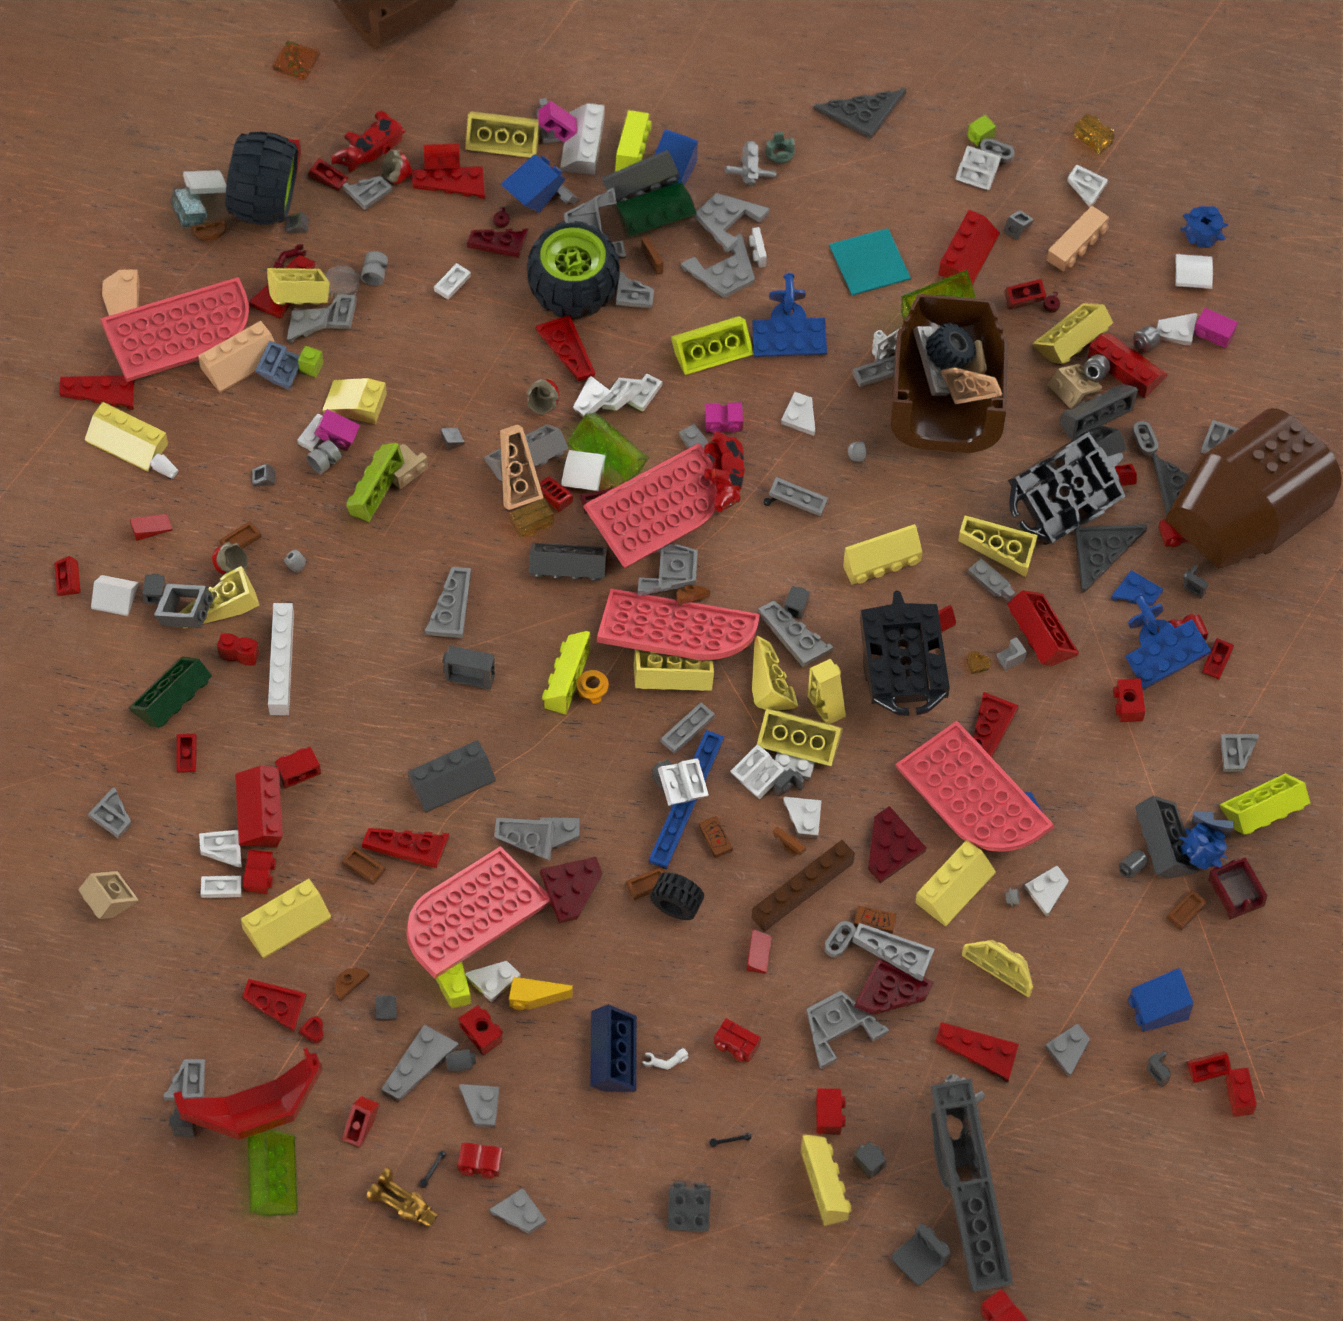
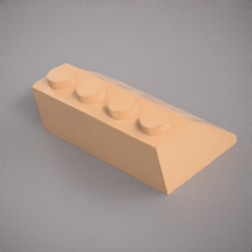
[199,321,275,393]

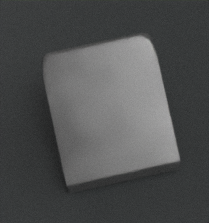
[286,212,309,233]
[440,428,465,450]
[252,463,276,486]
[376,995,397,1020]

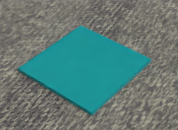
[829,228,911,296]

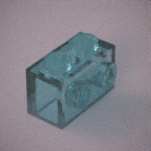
[170,188,207,227]

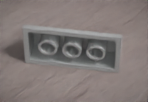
[483,424,569,481]

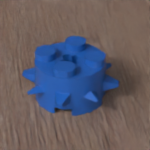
[1180,206,1229,248]
[1179,822,1228,870]

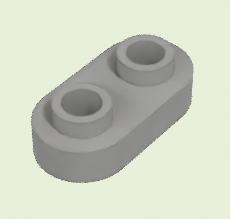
[980,138,1015,163]
[1133,421,1158,456]
[825,921,855,958]

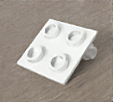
[872,328,901,362]

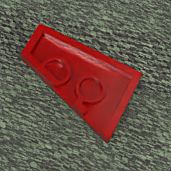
[242,978,307,1032]

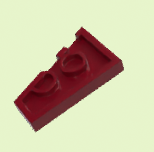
[467,228,528,258]

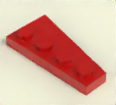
[412,166,485,200]
[249,255,316,319]
[536,315,595,382]
[59,375,135,410]
[973,692,1018,757]
[362,828,449,868]
[935,1022,1019,1082]

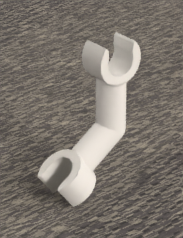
[642,1048,689,1069]

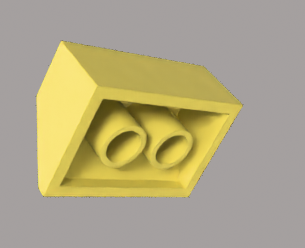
[267,268,330,305]

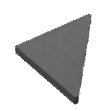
[813,88,906,139]
[1151,453,1190,515]
[1074,525,1147,593]

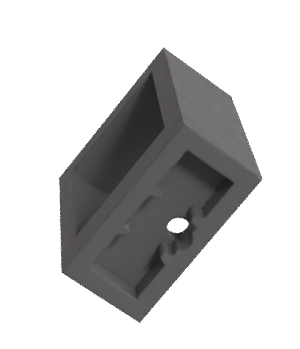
[154,584,214,628]
[442,646,495,690]

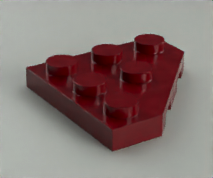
[868,806,927,883]
[540,857,603,923]
[855,958,933,1015]

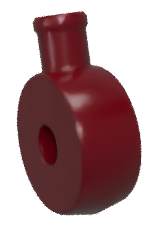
[493,207,510,228]
[1043,291,1061,313]

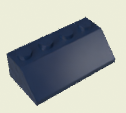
[590,1004,637,1092]

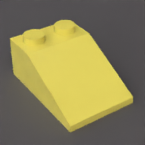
[322,378,387,425]

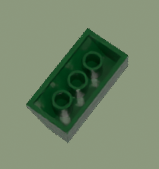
[615,182,697,238]
[128,657,212,728]

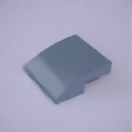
[255,341,300,390]
[1192,811,1233,836]

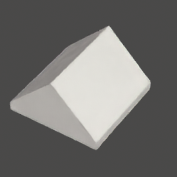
[91,575,139,616]

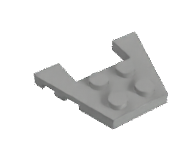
[564,188,626,258]
[695,193,770,253]
[681,234,755,298]
[638,543,698,596]
[806,991,889,1069]

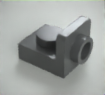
[1003,210,1034,240]
[1183,565,1209,598]
[774,768,805,797]
[1146,1051,1171,1087]

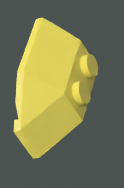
[962,940,1033,998]

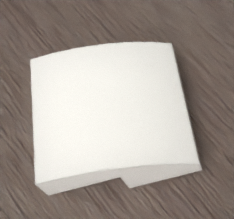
[955,146,1001,190]
[183,170,226,194]
[1175,254,1213,289]
[561,450,606,491]
[730,744,787,799]
[658,758,709,806]

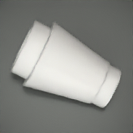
[150,453,179,479]

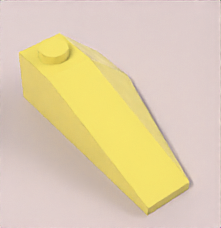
[179,566,259,629]
[752,636,798,711]

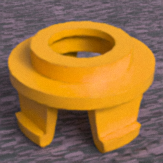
[577,670,609,704]

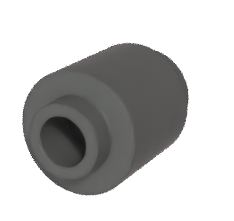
[1119,850,1148,878]
[446,1049,476,1072]

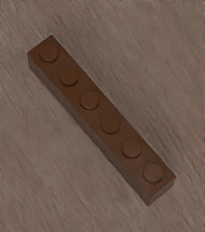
[752,840,855,932]

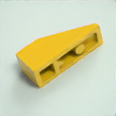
[509,977,573,1010]

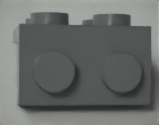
[668,1181,711,1231]
[892,1223,951,1286]

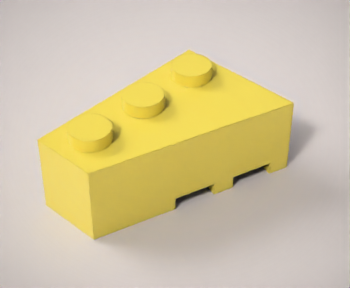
[807,659,846,724]

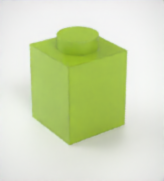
[967,115,996,147]
[298,346,323,378]

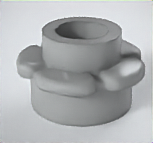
[1006,888,1020,907]

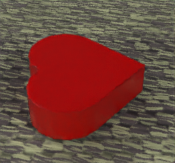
[299,1016,324,1044]

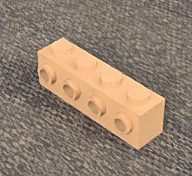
[1046,206,1109,272]

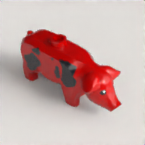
[331,110,405,173]
[704,431,745,512]

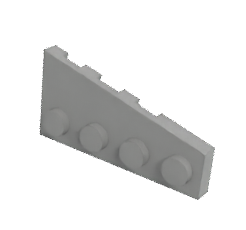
[757,601,834,667]
[381,1025,459,1102]

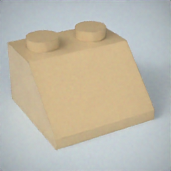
[78,871,139,919]

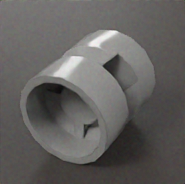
[361,251,388,286]
[306,440,342,475]

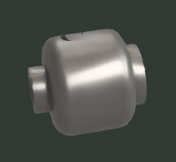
[1133,326,1160,353]
[1084,355,1110,381]

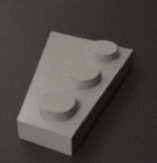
[494,818,555,861]

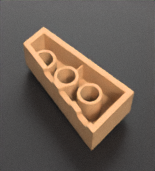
[500,424,543,510]

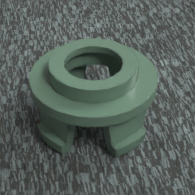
[766,132,795,163]

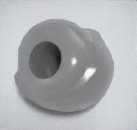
[847,442,866,462]
[284,550,306,572]

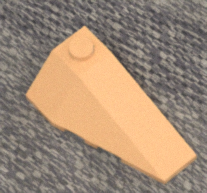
[102,270,140,316]
[940,368,1003,404]

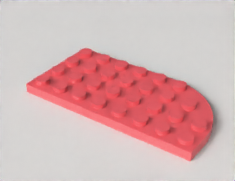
[101,277,249,382]
[583,443,717,569]
[597,589,760,661]
[896,721,1054,852]
[407,846,551,979]

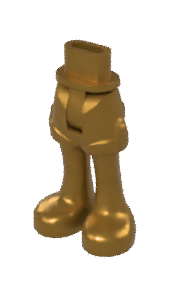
[366,1167,438,1228]

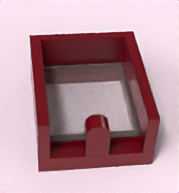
[1208,857,1267,920]

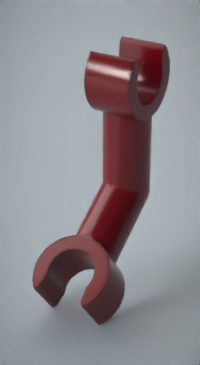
[273,244,306,268]

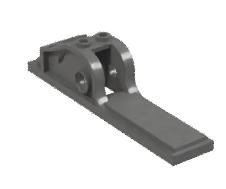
[930,1078,1013,1292]

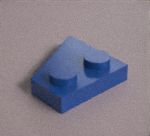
[1111,570,1163,606]

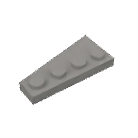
[425,567,471,638]
[852,923,935,981]

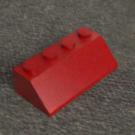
[938,210,1000,288]
[1087,333,1168,399]
[1007,590,1079,666]
[235,766,283,847]

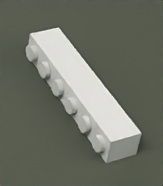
[268,603,294,715]

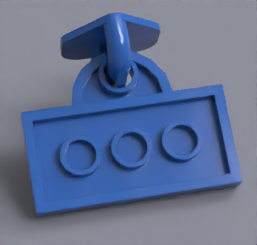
[752,273,827,357]
[1125,593,1211,690]

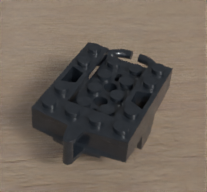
[1008,432,1126,545]
[860,591,950,716]

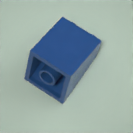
[655,129,698,188]
[501,154,566,213]
[1128,968,1194,1032]

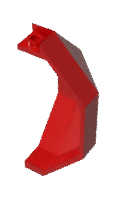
[173,1048,323,1140]

